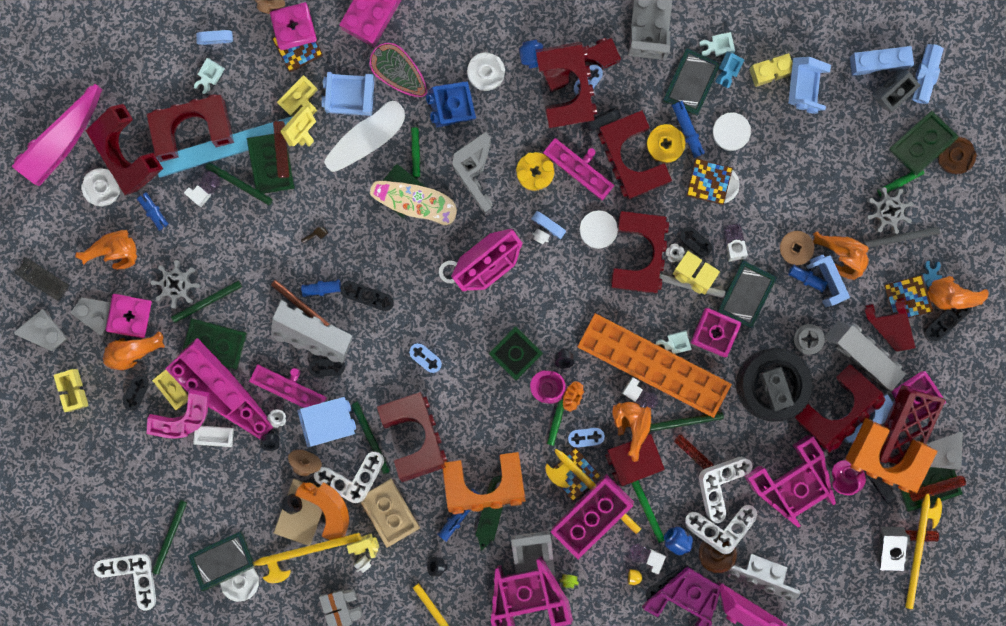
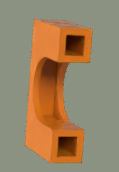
[845,418,938,493]
[443,452,526,514]

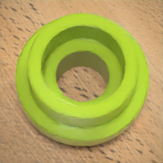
[559,574,579,589]

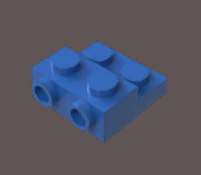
[426,81,476,127]

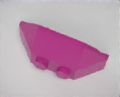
[451,229,523,291]
[718,582,787,626]

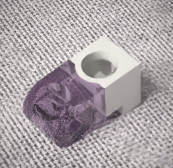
[184,172,221,207]
[724,223,748,262]
[622,377,658,409]
[628,544,666,575]

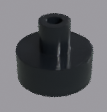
[555,348,574,369]
[260,431,280,451]
[282,494,302,515]
[427,557,448,577]

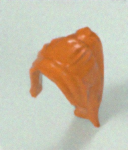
[75,230,137,269]
[813,231,869,280]
[928,276,989,310]
[103,332,165,370]
[612,402,651,462]

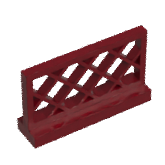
[879,385,946,464]

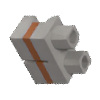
[319,589,363,626]

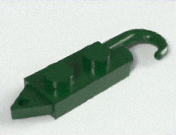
[475,475,503,551]

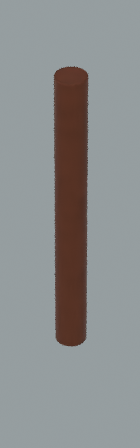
[271,280,331,326]

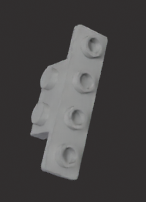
[723,554,801,601]

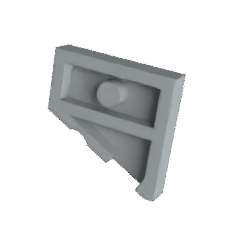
[70,298,111,336]
[14,309,68,351]
[926,432,963,470]

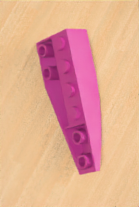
[12,84,102,186]
[165,338,273,439]

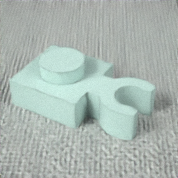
[699,32,735,56]
[194,58,225,94]
[656,330,692,354]

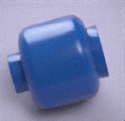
[519,40,543,69]
[664,527,693,555]

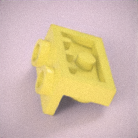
[347,533,379,558]

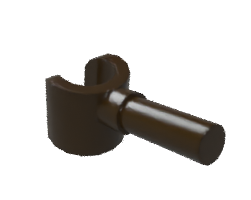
[301,227,328,243]

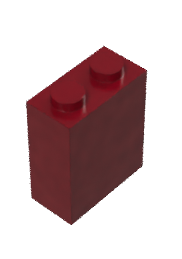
[605,433,665,486]

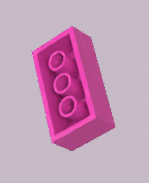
[339,0,401,48]
[551,474,634,559]

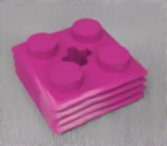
[270,2,317,50]
[105,294,152,338]
[691,308,741,357]
[891,371,946,421]

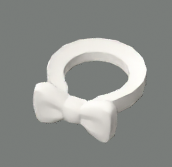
[439,261,457,284]

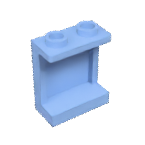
[788,57,831,114]
[322,72,375,116]
[806,254,850,307]
[297,397,356,447]

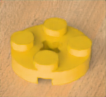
[647,124,685,163]
[516,152,554,191]

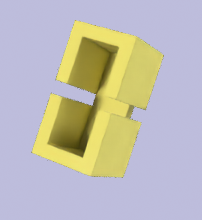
[749,53,793,87]
[673,251,720,295]
[53,369,89,412]

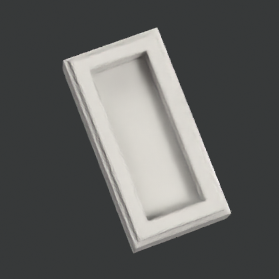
[193,425,234,447]

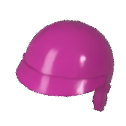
[530,371,566,404]
[832,460,866,495]

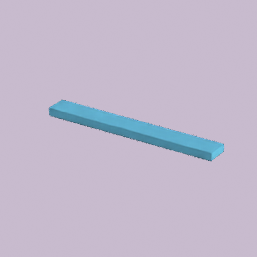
[158,116,293,177]

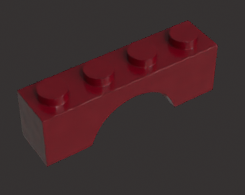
[541,38,621,93]

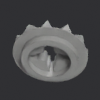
[793,324,825,355]

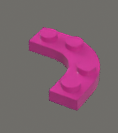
[146,389,210,439]

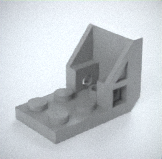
[628,0,672,60]
[452,132,493,216]
[511,531,556,579]

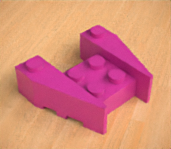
[744,435,836,528]
[491,556,573,626]

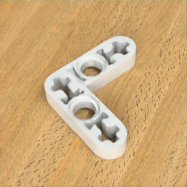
[314,452,384,503]
[699,456,752,523]
[685,505,757,554]
[94,554,156,611]

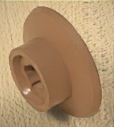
[255,0,285,14]
[780,231,814,265]
[288,450,322,476]

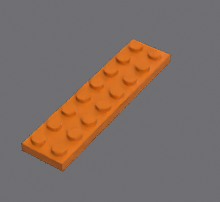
[577,313,732,418]

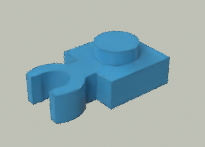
[715,51,744,88]
[921,261,942,291]

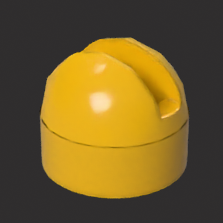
[628,569,642,585]

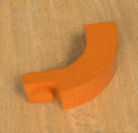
[295,482,349,540]

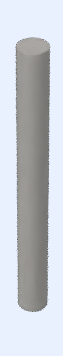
[659,273,726,299]

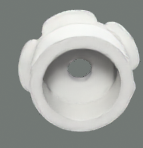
[532,228,550,244]
[666,244,684,262]
[267,409,286,428]
[354,555,371,573]

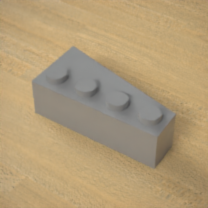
[271,300,352,363]
[824,321,906,392]

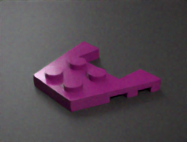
[642,567,720,626]

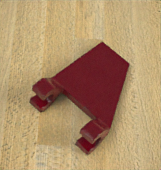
[865,297,916,352]

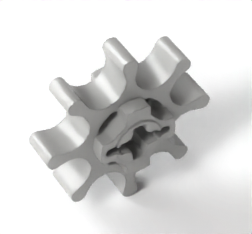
[865,187,914,234]
[151,260,201,309]

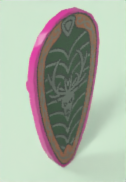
[369,43,427,97]

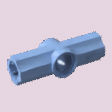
[911,44,944,104]

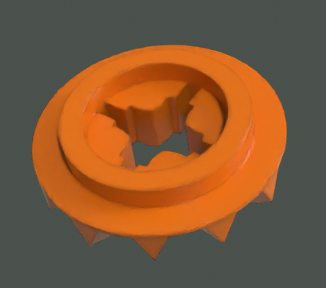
[563,381,584,412]

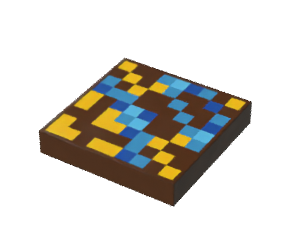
[272,26,324,73]
[686,158,733,205]
[884,274,933,318]
[553,447,601,501]

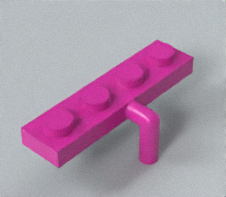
[543,138,615,201]
[249,364,327,408]

